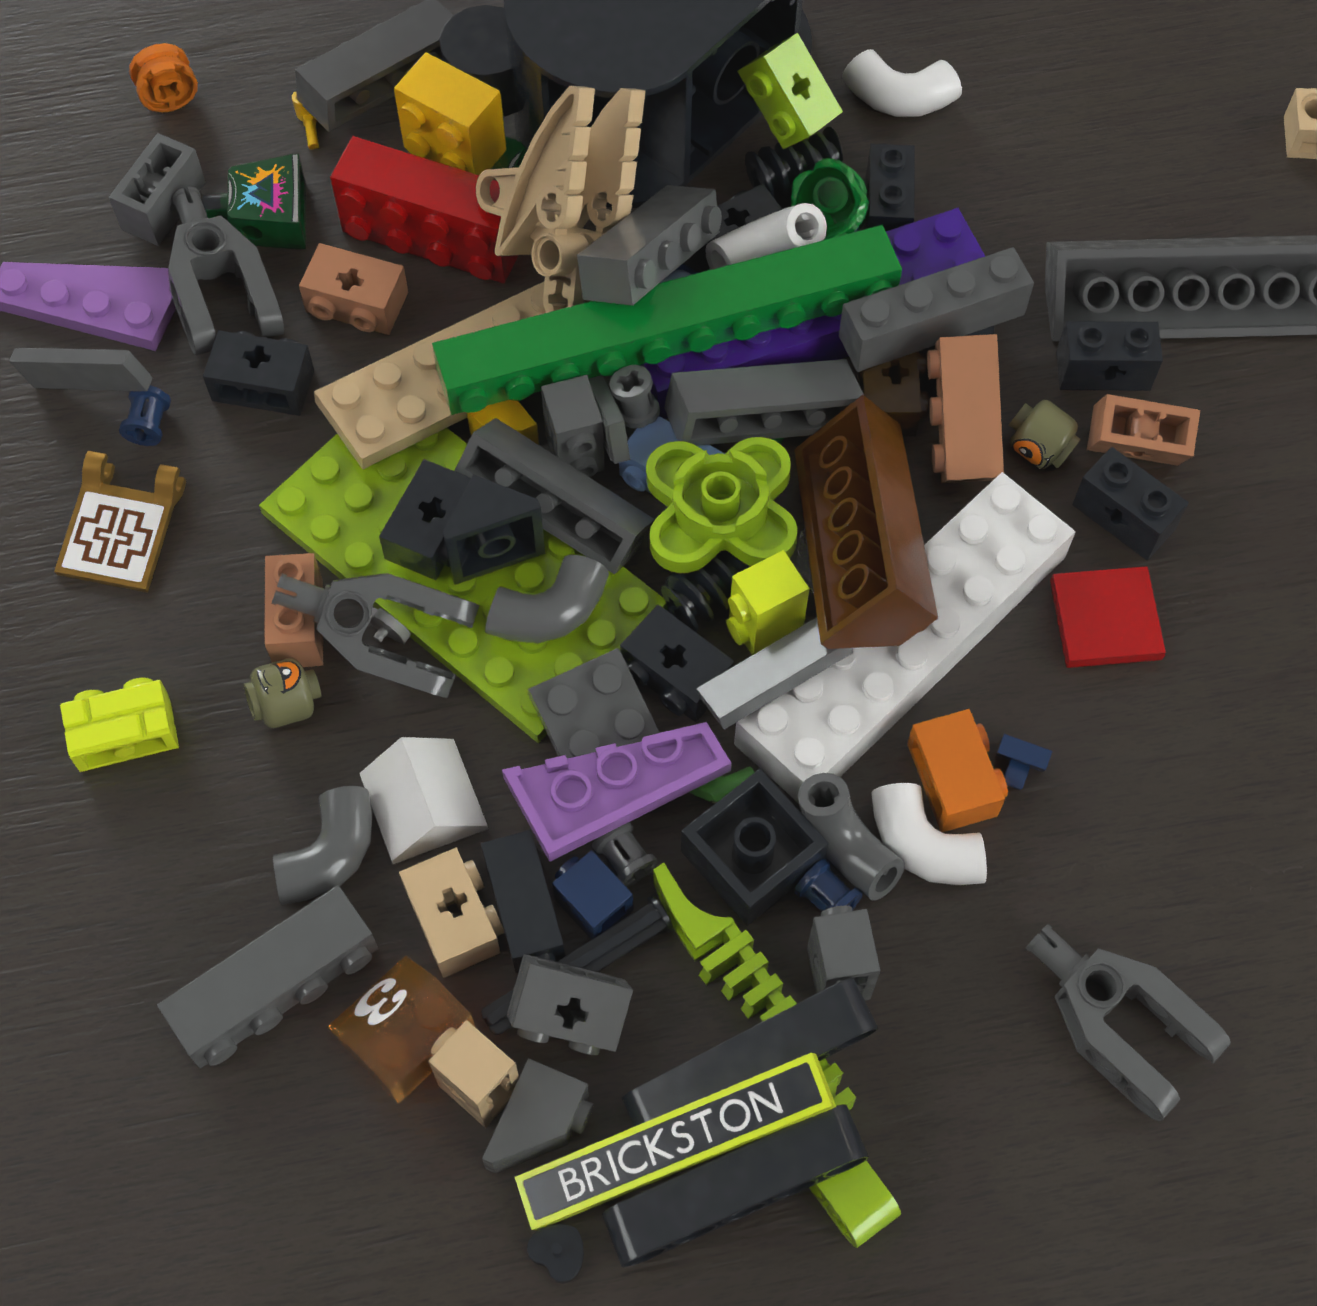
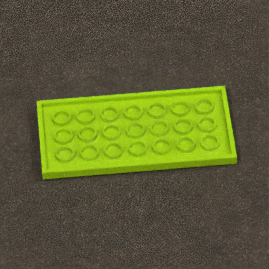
[259,428,668,743]

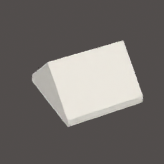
[359,737,488,864]

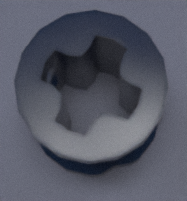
[119,385,171,446]
[794,859,863,912]

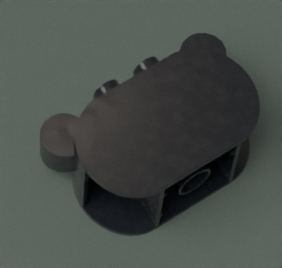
[439,0,812,208]

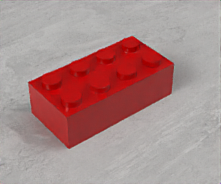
[330,136,518,284]

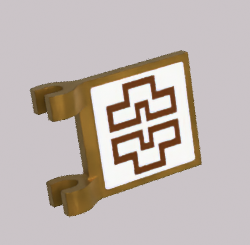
[54,451,186,593]

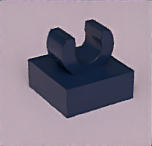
[996,734,1053,790]

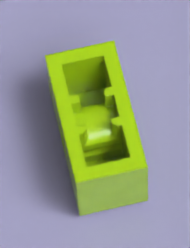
[738,33,843,149]

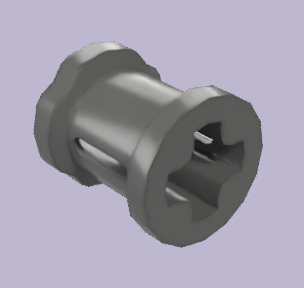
[609,365,660,428]
[592,822,658,887]

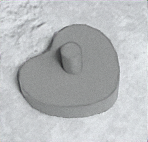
[370,608,411,644]

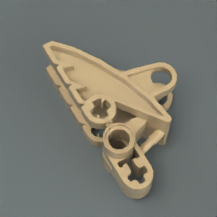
[476,86,645,313]

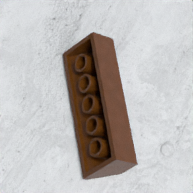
[794,395,938,649]

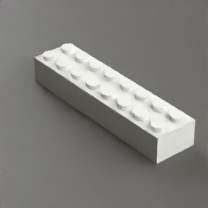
[734,472,1076,803]

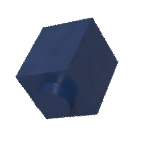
[552,850,633,940]

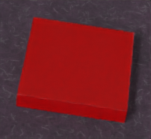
[1050,566,1166,668]

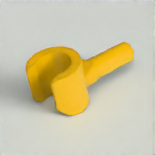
[292,92,319,149]

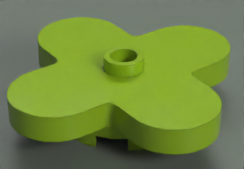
[646,437,797,573]

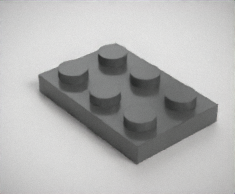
[527,648,660,759]

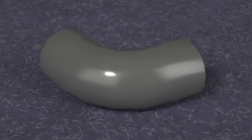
[485,555,609,644]
[798,773,905,901]
[273,786,372,905]

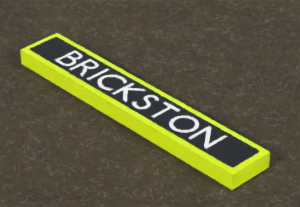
[515,1053,836,1230]

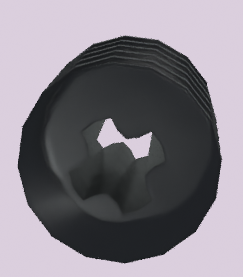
[745,126,843,199]
[661,550,751,632]

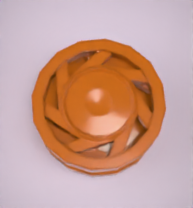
[129,43,198,113]

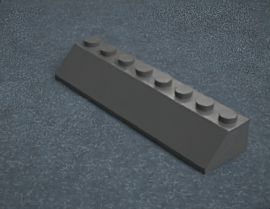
[1045,235,1317,341]

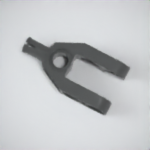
[168,187,284,356]
[271,573,480,698]
[1025,924,1231,1121]

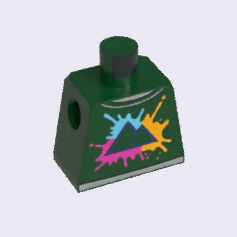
[202,154,306,249]

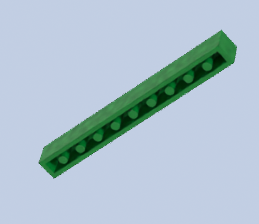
[432,225,902,415]

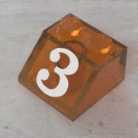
[327,955,476,1104]

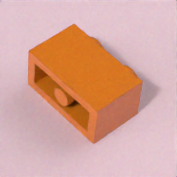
[907,709,1008,832]

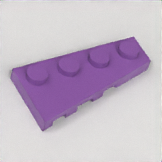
[0,262,176,351]
[502,722,731,862]

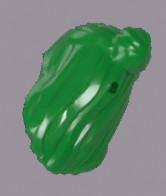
[791,158,869,240]

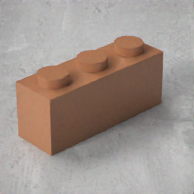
[927,334,1004,483]

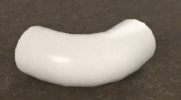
[842,49,962,117]
[705,203,827,270]
[871,783,987,885]

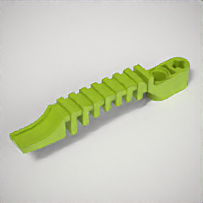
[653,863,901,1248]

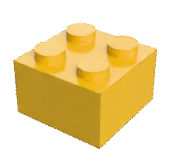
[394,52,506,175]

